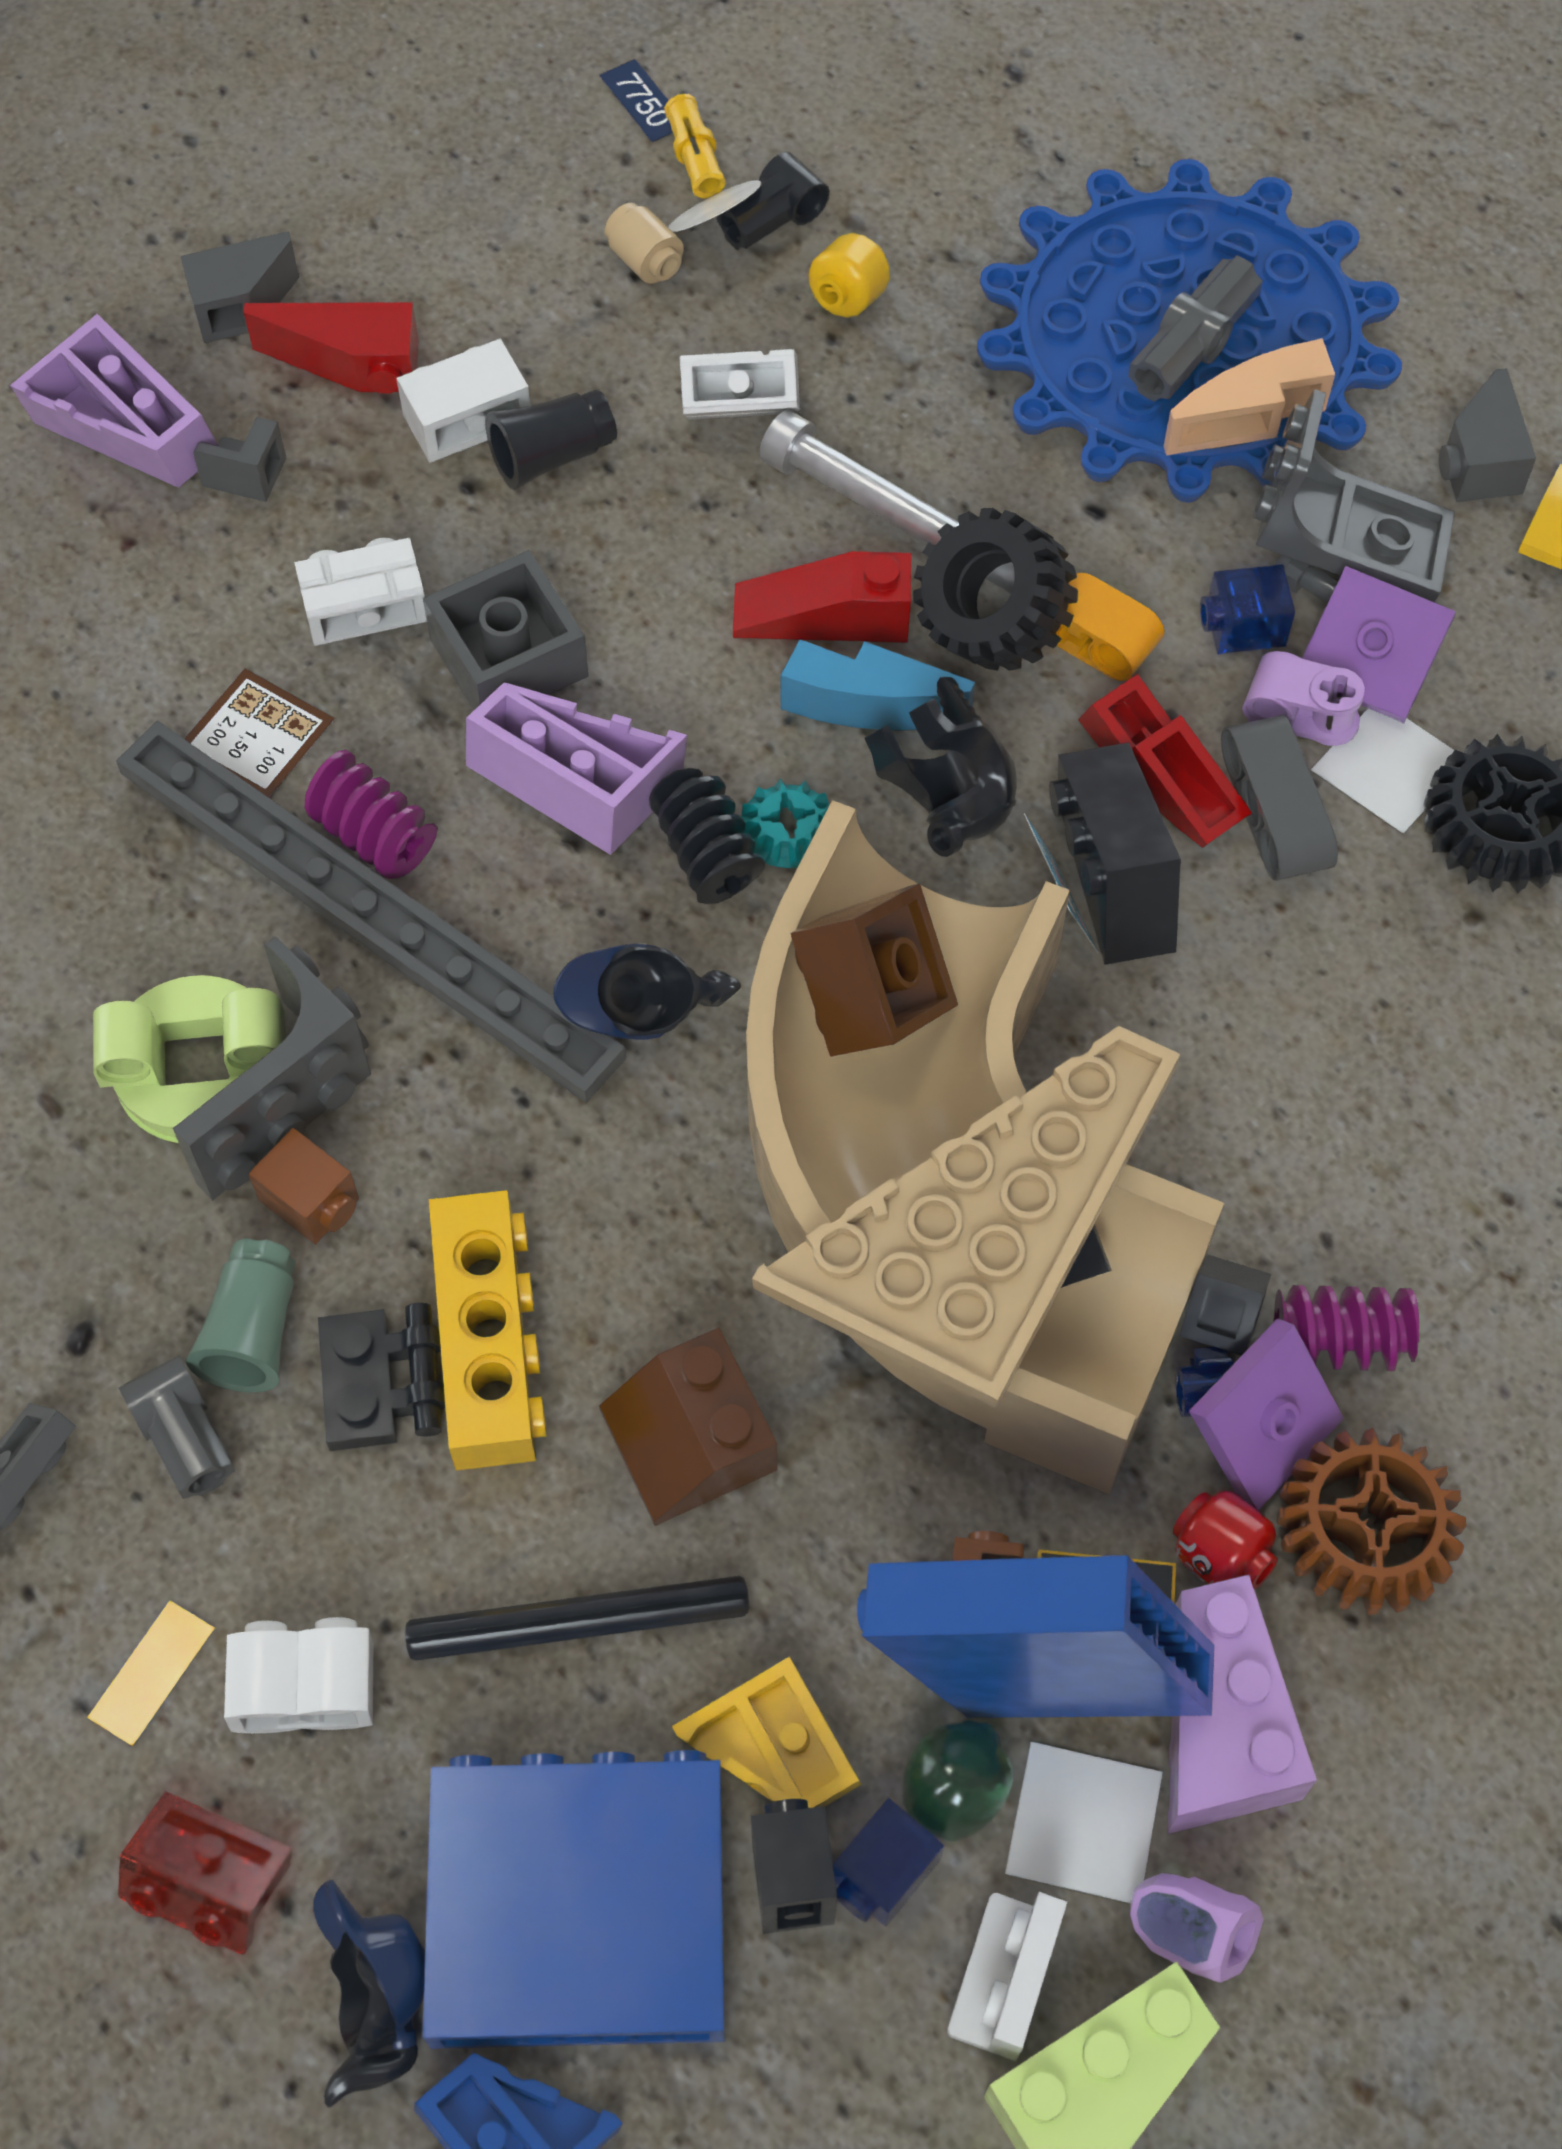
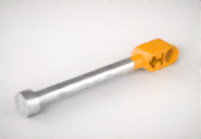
[759,410,1165,681]

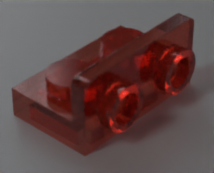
[118,1791,293,1955]

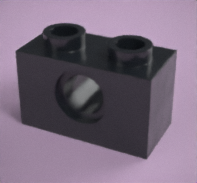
[751,1799,837,1934]

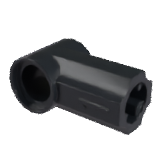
[717,152,830,250]

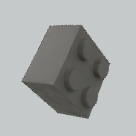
[423,550,589,710]

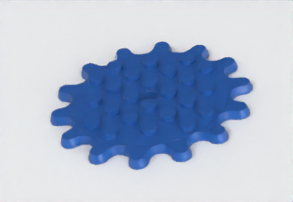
[977,159,1402,503]

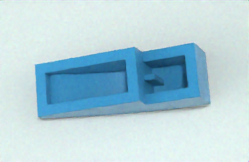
[780,639,975,731]

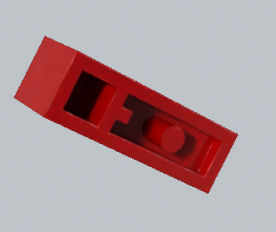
[243,302,419,394]
[733,551,912,643]

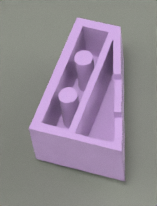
[10,314,219,488]
[466,682,687,855]
[1167,1575,1317,1834]

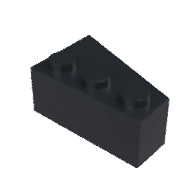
[1049,743,1181,965]

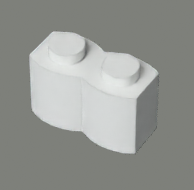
[224,1617,373,1733]

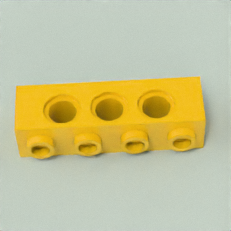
[429,1190,547,1471]

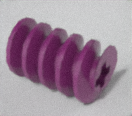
[304,749,438,879]
[1273,1285,1419,1371]

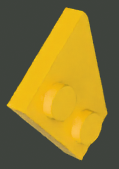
[672,1657,862,1808]

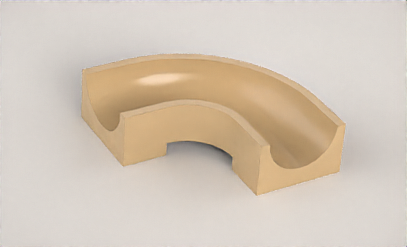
[746,800,1224,1494]

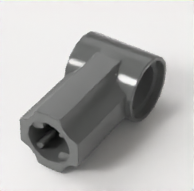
[118,1355,235,1499]

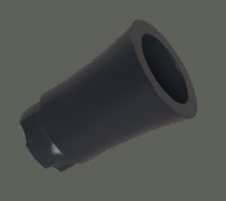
[485,390,617,490]

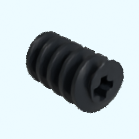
[649,768,765,904]

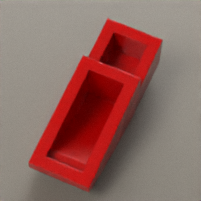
[1078,674,1252,848]

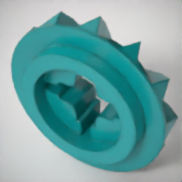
[741,778,830,868]

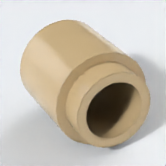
[605,203,684,284]

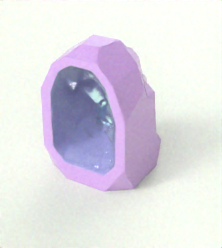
[1130,1873,1264,1983]

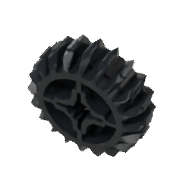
[1423,734,1562,894]

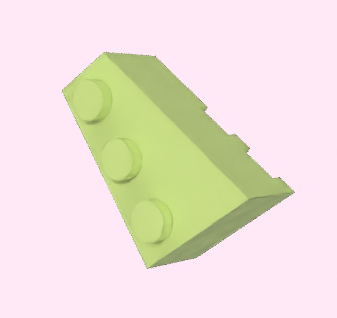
[984,1961,1220,2149]

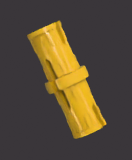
[664,94,726,198]

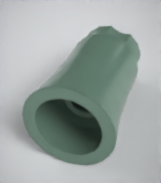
[186,1238,296,1393]

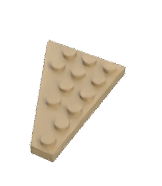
[752,1026,1180,1409]

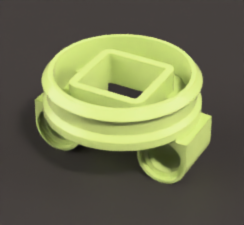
[93,975,286,1143]

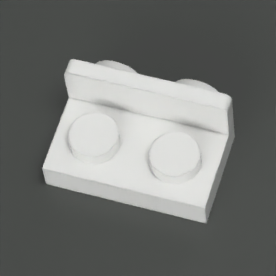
[947,1892,1067,2061]

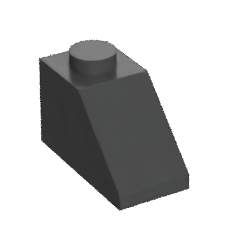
[1439,368,1536,502]

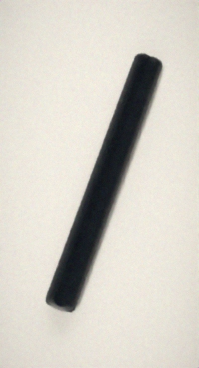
[405,1576,750,1661]

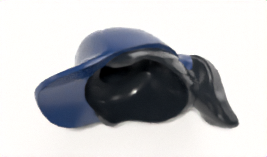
[553,944,741,1040]
[313,1879,425,2108]

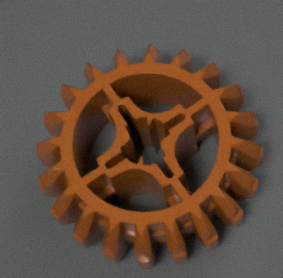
[1277,1428,1467,1616]

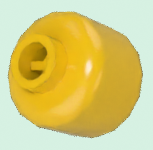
[808,233,890,318]

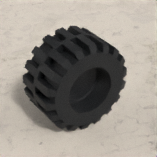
[913,508,1078,671]

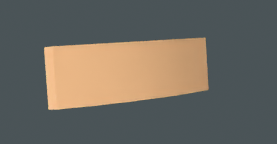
[1163,339,1335,456]

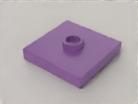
[1302,566,1456,723]
[1189,1318,1344,1510]

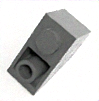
[180,231,299,343]

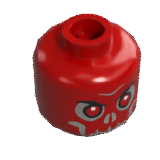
[1172,1491,1278,1590]

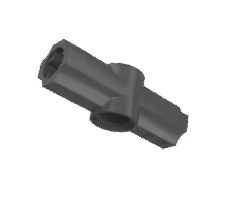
[1128,256,1263,402]

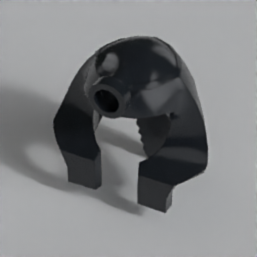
[864,677,1017,857]

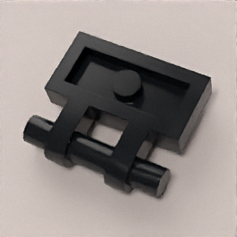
[318,1302,446,1451]

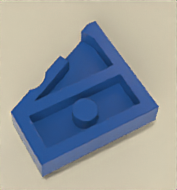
[414,2053,623,2149]

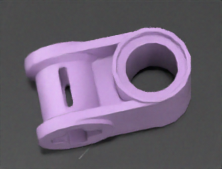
[1242,651,1365,746]

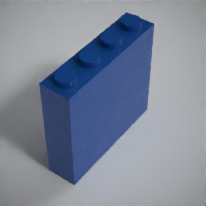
[857,1555,1214,1718]
[423,1750,725,2049]

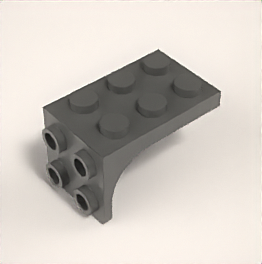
[1253,389,1455,602]
[173,937,371,1201]

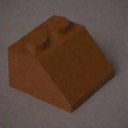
[790,883,958,1057]
[599,1327,777,1526]

